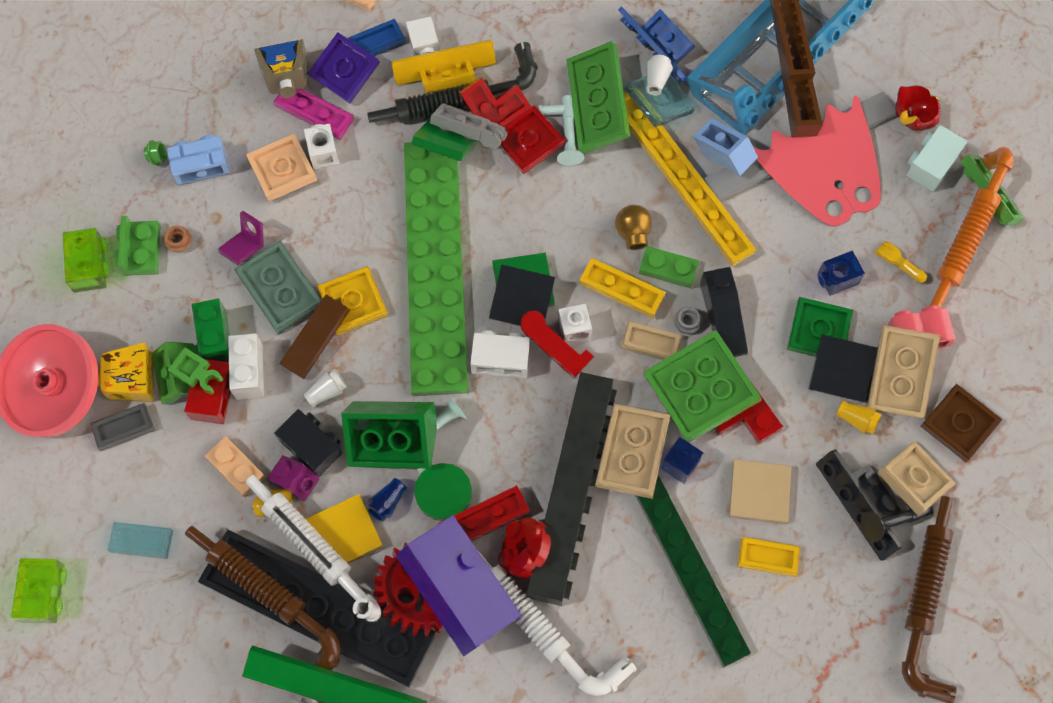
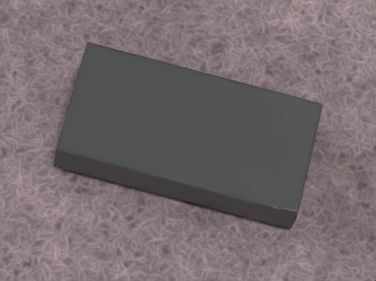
[90,403,155,451]

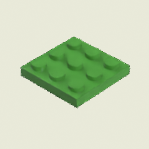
[643,330,761,444]

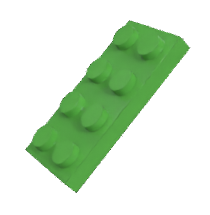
[566,41,630,154]

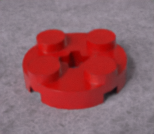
[498,518,551,578]

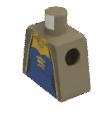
[254,39,308,98]

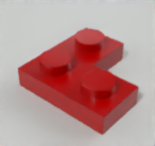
[459,77,532,127]
[714,382,783,444]

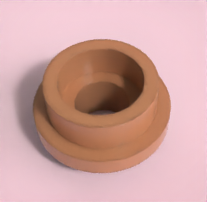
[164,226,192,252]

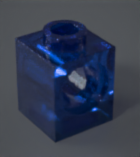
[817,250,865,296]
[661,436,704,484]

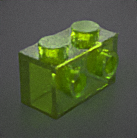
[63,228,110,293]

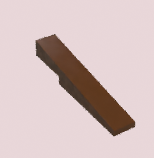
[770,0,823,137]

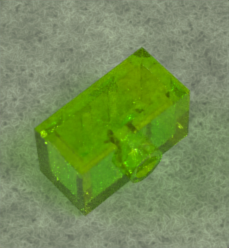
[11,558,67,623]

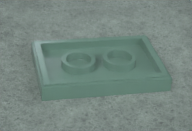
[234,241,321,335]

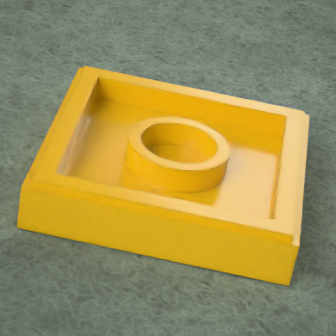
[317,266,388,336]
[306,494,383,564]

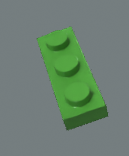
[960,154,1024,226]

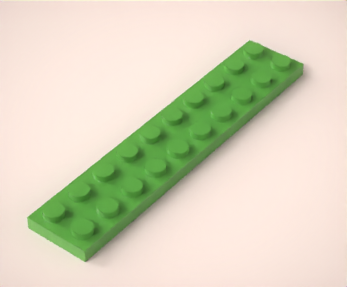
[404,142,468,396]

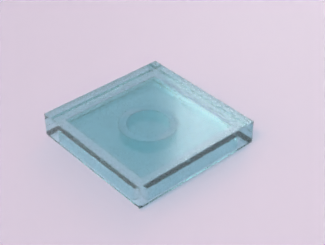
[625,75,696,127]

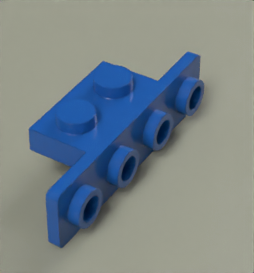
[618,6,696,86]

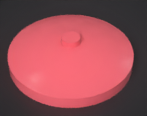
[0,324,98,438]

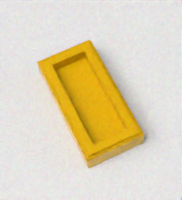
[737,537,800,577]

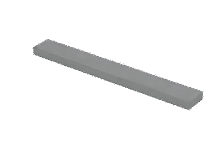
[703,91,896,202]

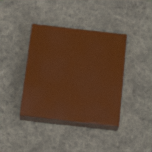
[920,383,1003,463]

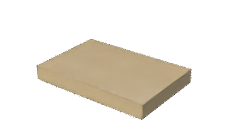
[866,325,940,419]
[595,404,670,499]

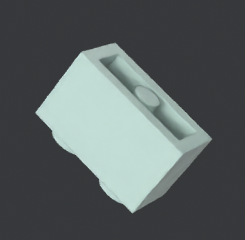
[906,125,968,192]

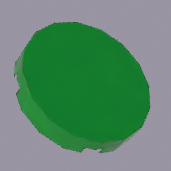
[414,463,472,521]

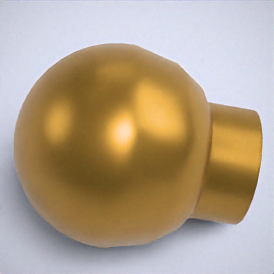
[615,205,652,250]

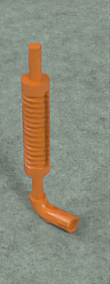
[930,147,1014,308]

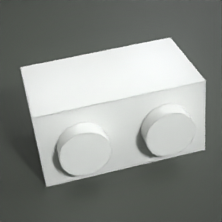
[470,331,530,378]
[228,333,265,400]

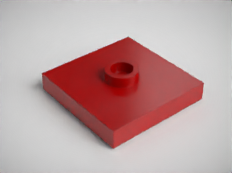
[499,105,566,175]

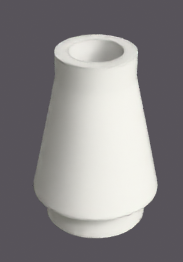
[646,55,673,96]
[304,369,347,407]

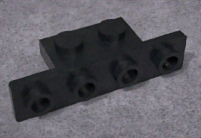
[816,449,902,561]

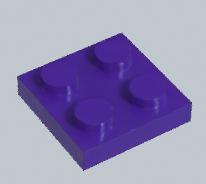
[307,32,380,104]

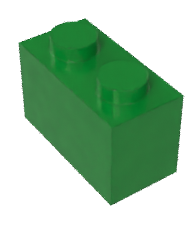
[191,298,230,362]

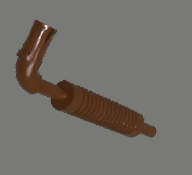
[901,496,957,703]
[185,526,340,670]

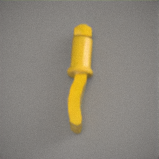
[874,241,927,283]

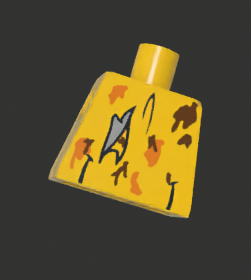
[98,342,154,402]

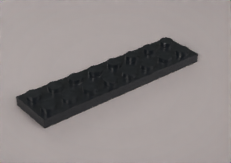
[198,529,437,688]

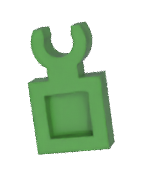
[168,348,223,394]

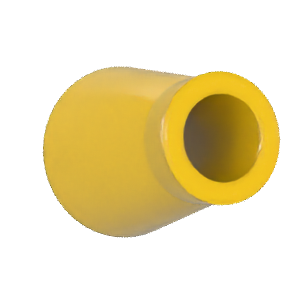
[836,401,882,435]

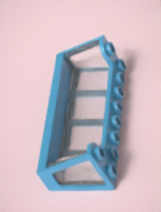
[687,0,873,135]

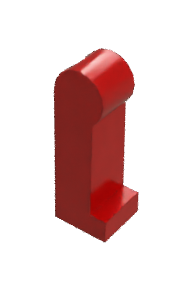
[520,311,594,379]

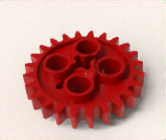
[373,542,442,636]

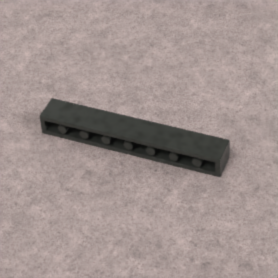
[527,372,617,606]

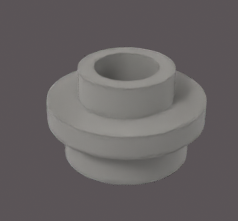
[674,307,702,334]

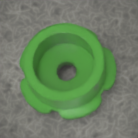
[144,140,167,166]

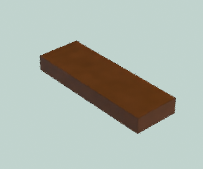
[279,294,350,379]

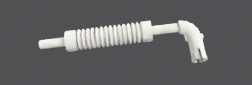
[245,475,381,622]
[478,551,637,696]

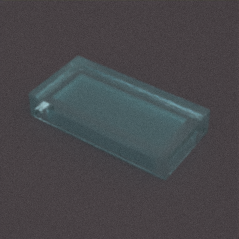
[108,522,173,559]

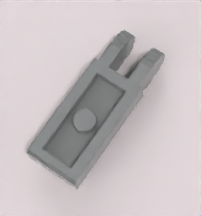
[430,103,508,149]

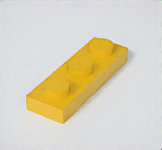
[579,257,666,319]

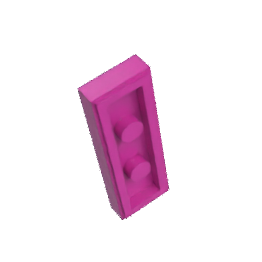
[273,89,354,140]

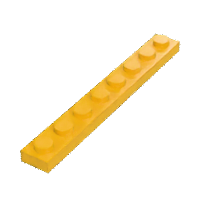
[624,89,756,267]

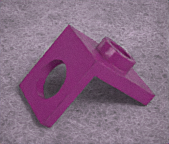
[218,211,264,265]

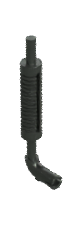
[367,42,538,123]

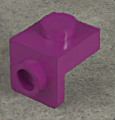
[267,455,320,501]

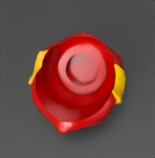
[895,85,941,131]

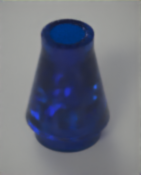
[366,478,407,522]

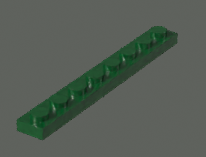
[635,475,751,668]

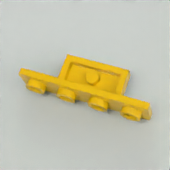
[391,39,496,94]

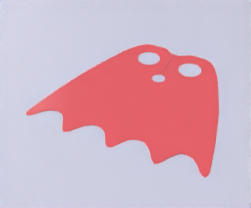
[753,95,881,226]

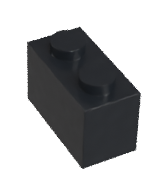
[274,409,343,477]

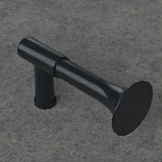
[861,500,934,542]

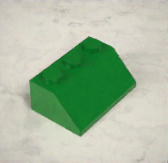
[341,401,437,469]

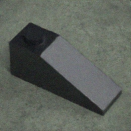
[700,267,748,357]

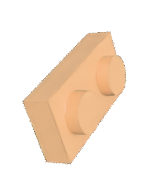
[204,436,266,498]

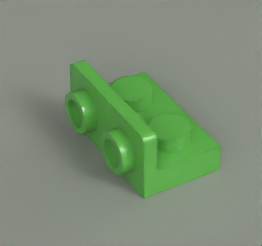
[115,216,161,276]

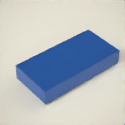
[348,18,406,56]

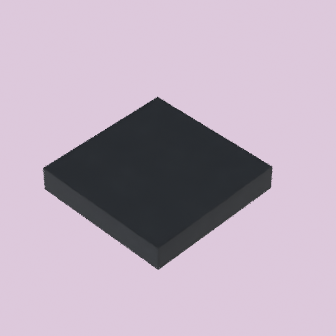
[489,264,555,326]
[808,335,878,403]

